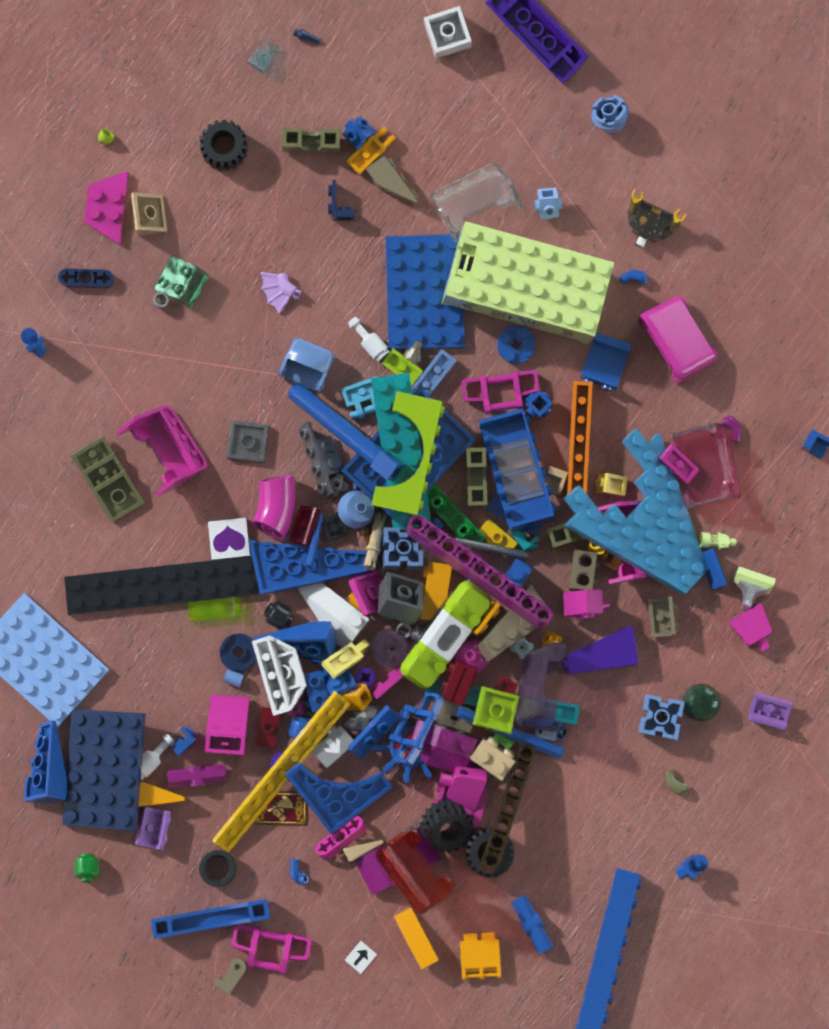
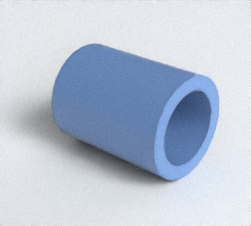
[223,669,244,688]

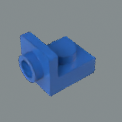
[173,726,197,756]

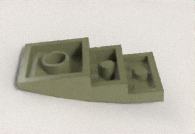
[71,435,144,522]

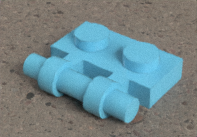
[341,376,377,420]

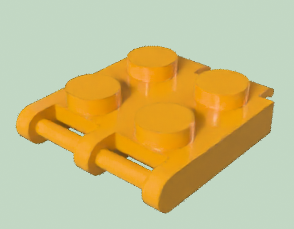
[460,932,501,981]

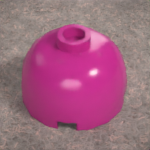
[451,637,488,675]

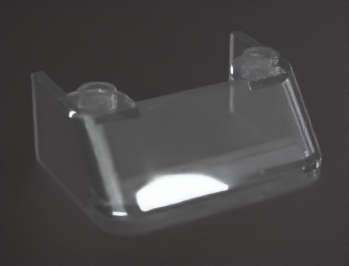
[430,164,523,242]

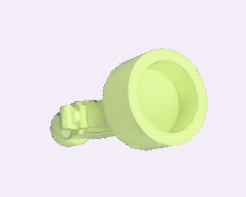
[699,532,737,550]

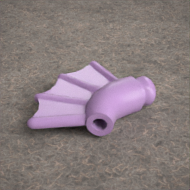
[261,272,301,314]

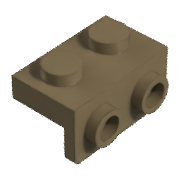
[648,596,679,638]

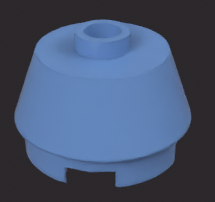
[591,95,629,133]
[338,491,375,529]

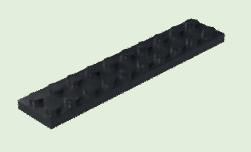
[64,556,259,615]

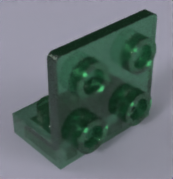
[154,256,210,308]

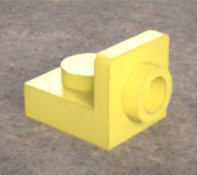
[596,473,628,496]

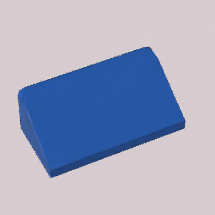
[703,548,727,590]

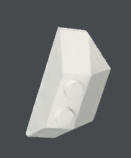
[252,636,307,716]

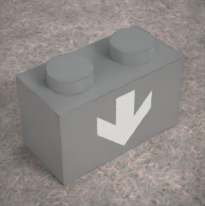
[312,725,353,768]

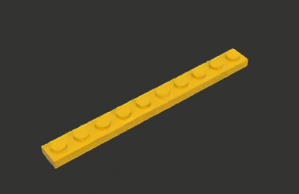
[212,691,351,853]

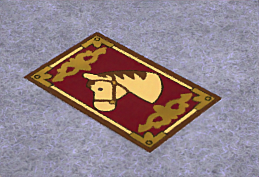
[254,791,307,826]

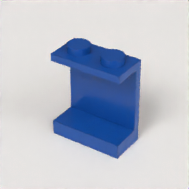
[580,332,632,392]

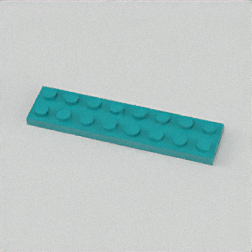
[371,373,431,530]

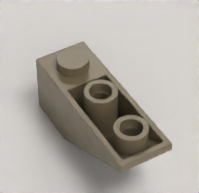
[366,156,419,207]

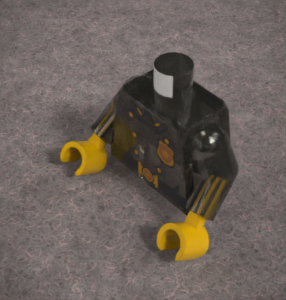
[627,189,687,249]

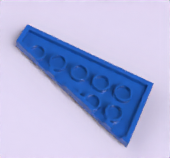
[249,540,373,596]

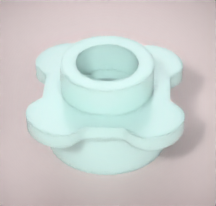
[510,637,534,659]

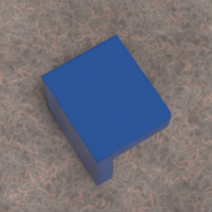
[801,429,829,459]

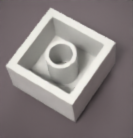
[424,6,472,59]

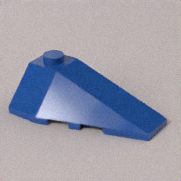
[253,621,336,664]
[23,720,67,803]

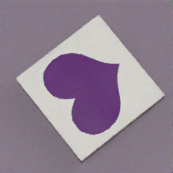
[208,518,250,560]

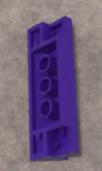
[485,0,589,84]

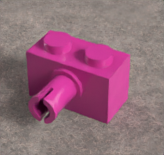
[563,590,610,620]

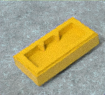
[479,519,518,558]

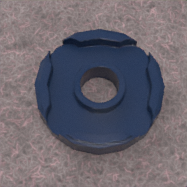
[220,634,257,672]

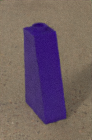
[563,626,638,675]

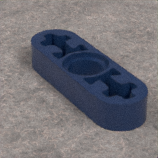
[58,268,114,288]

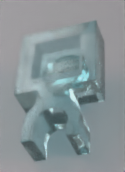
[248,39,279,74]

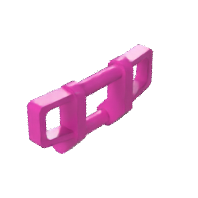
[461,370,539,415]
[232,925,311,975]

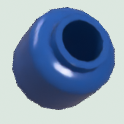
[289,714,312,740]

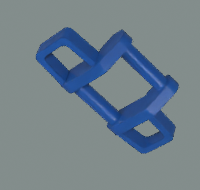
[389,692,444,766]

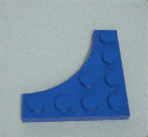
[285,762,393,834]

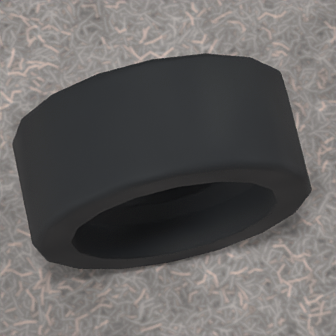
[199,850,236,887]

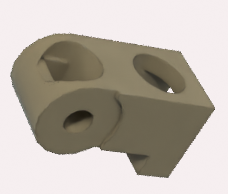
[213,958,247,995]

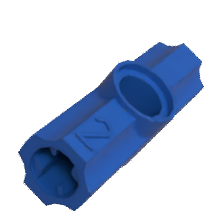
[511,895,553,954]

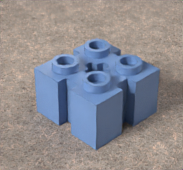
[382,527,423,570]
[638,694,684,740]

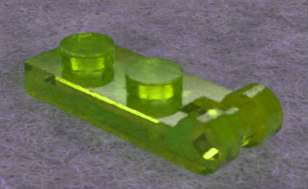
[188,597,243,622]

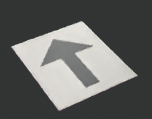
[345,941,377,974]

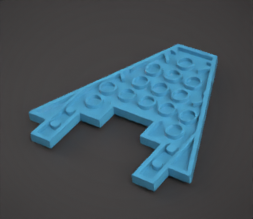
[564,429,708,595]

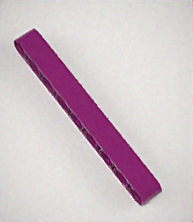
[406,515,552,629]

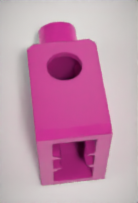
[728,603,772,652]
[439,766,487,811]

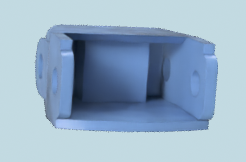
[278,338,336,393]

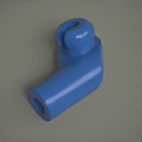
[619,269,648,285]
[290,859,309,886]

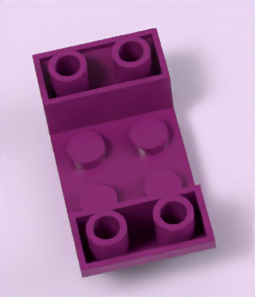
[354,826,441,895]

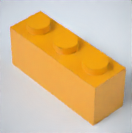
[420,562,452,621]

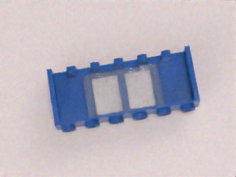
[479,409,557,532]

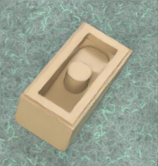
[343,840,384,862]

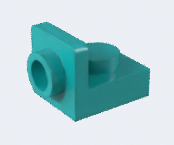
[510,530,540,552]

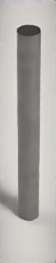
[454,537,528,559]

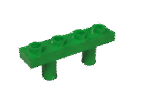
[427,483,487,552]

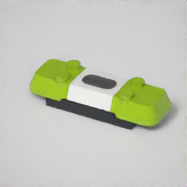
[400,581,492,689]

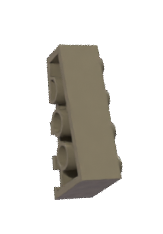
[477,584,554,662]

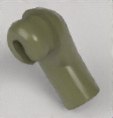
[664,769,688,795]

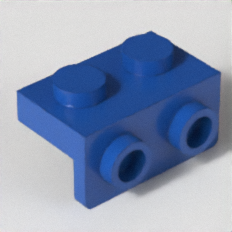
[303,671,329,714]

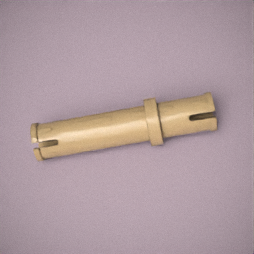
[363,513,387,570]

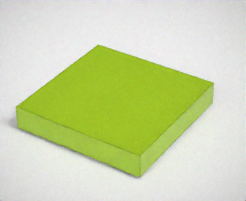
[473,687,520,734]

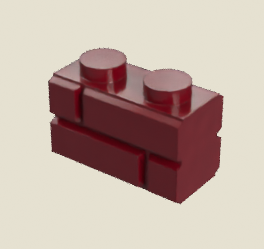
[440,659,478,706]

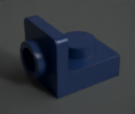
[535,718,567,742]

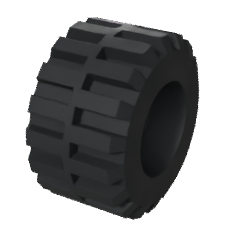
[199,119,248,171]
[420,799,474,853]
[466,828,515,878]

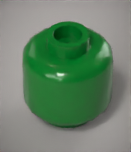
[74,853,100,883]

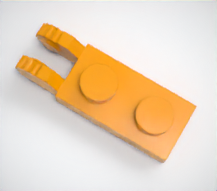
[346,126,396,176]

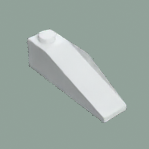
[298,583,370,648]

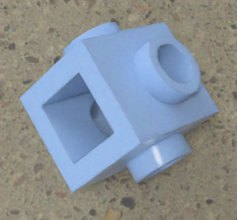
[535,188,562,219]

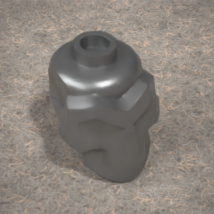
[344,704,380,732]

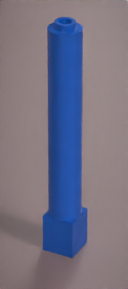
[288,384,405,481]

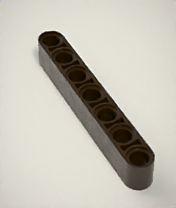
[481,744,536,873]

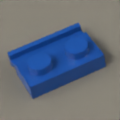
[319,667,358,696]

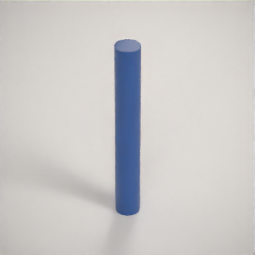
[306,513,324,568]

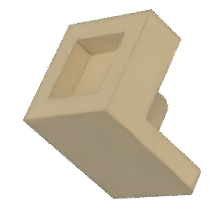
[545,466,568,496]

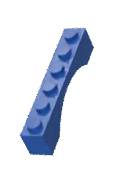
[151,898,271,939]

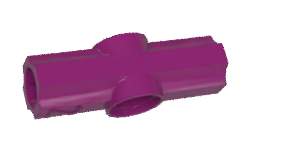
[167,764,227,788]

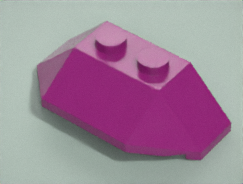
[411,720,482,773]

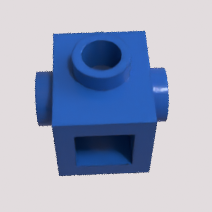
[342,116,377,150]
[525,390,553,420]

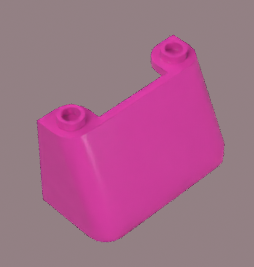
[637,296,718,385]

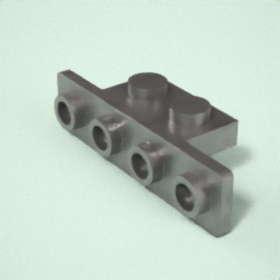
[299,422,343,499]

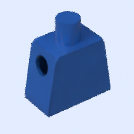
[505,557,534,597]

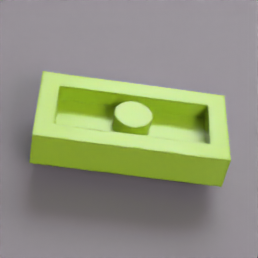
[381,348,423,387]

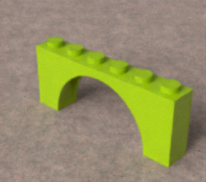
[371,391,445,515]

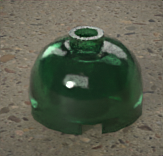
[682,683,721,722]

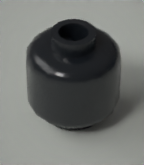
[263,601,293,630]

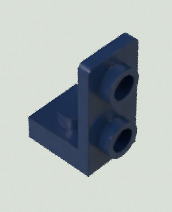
[328,180,355,221]

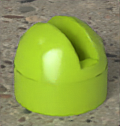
[98,129,115,145]

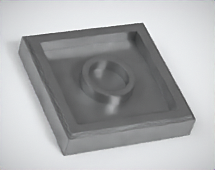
[226,420,269,463]

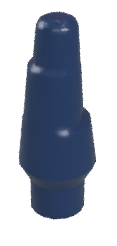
[293,28,321,44]

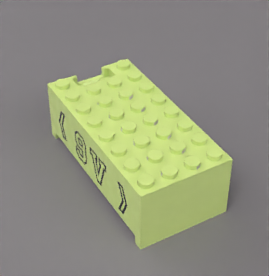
[441,221,614,344]

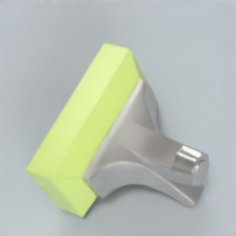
[733,567,776,611]

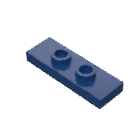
[347,705,401,759]

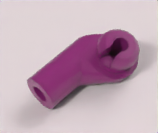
[722,416,741,443]

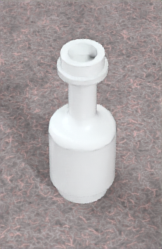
[348,317,390,362]
[141,734,175,780]

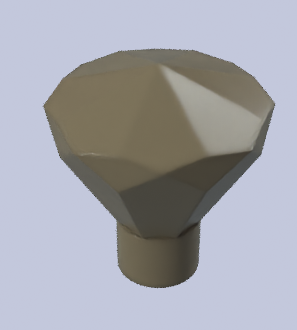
[404,341,422,363]

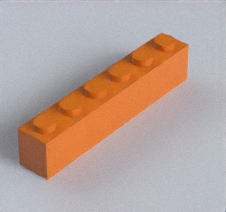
[566,381,593,496]

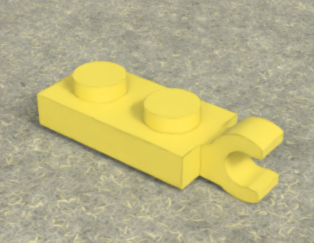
[322,639,370,679]

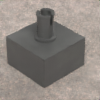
[378,572,423,625]

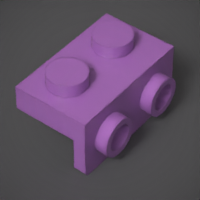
[748,692,793,730]
[135,806,171,850]

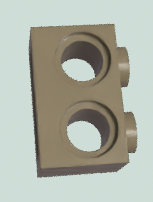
[568,550,600,591]

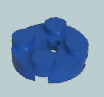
[497,326,535,365]

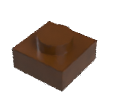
[600,551,622,572]

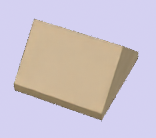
[131,192,167,236]

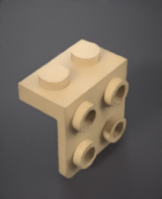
[470,736,516,781]

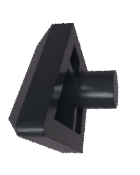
[322,512,347,541]

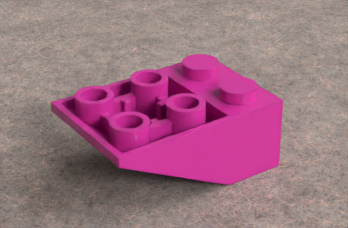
[205,695,250,755]

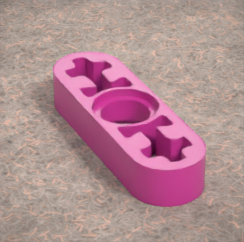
[316,816,366,860]

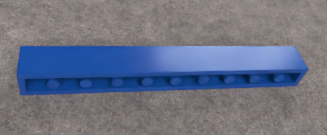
[575,868,642,1029]

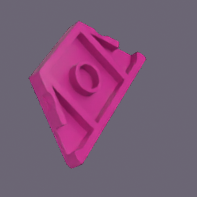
[84,171,129,245]

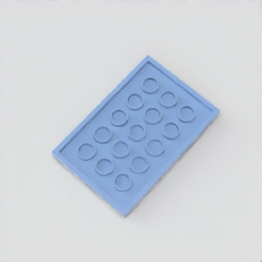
[0,593,110,727]

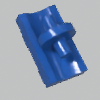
[21,328,48,358]
[675,854,709,880]

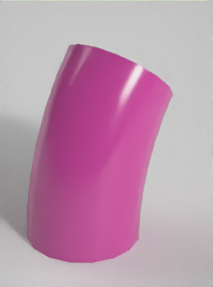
[252,474,296,540]

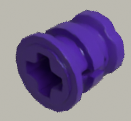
[356,668,375,687]

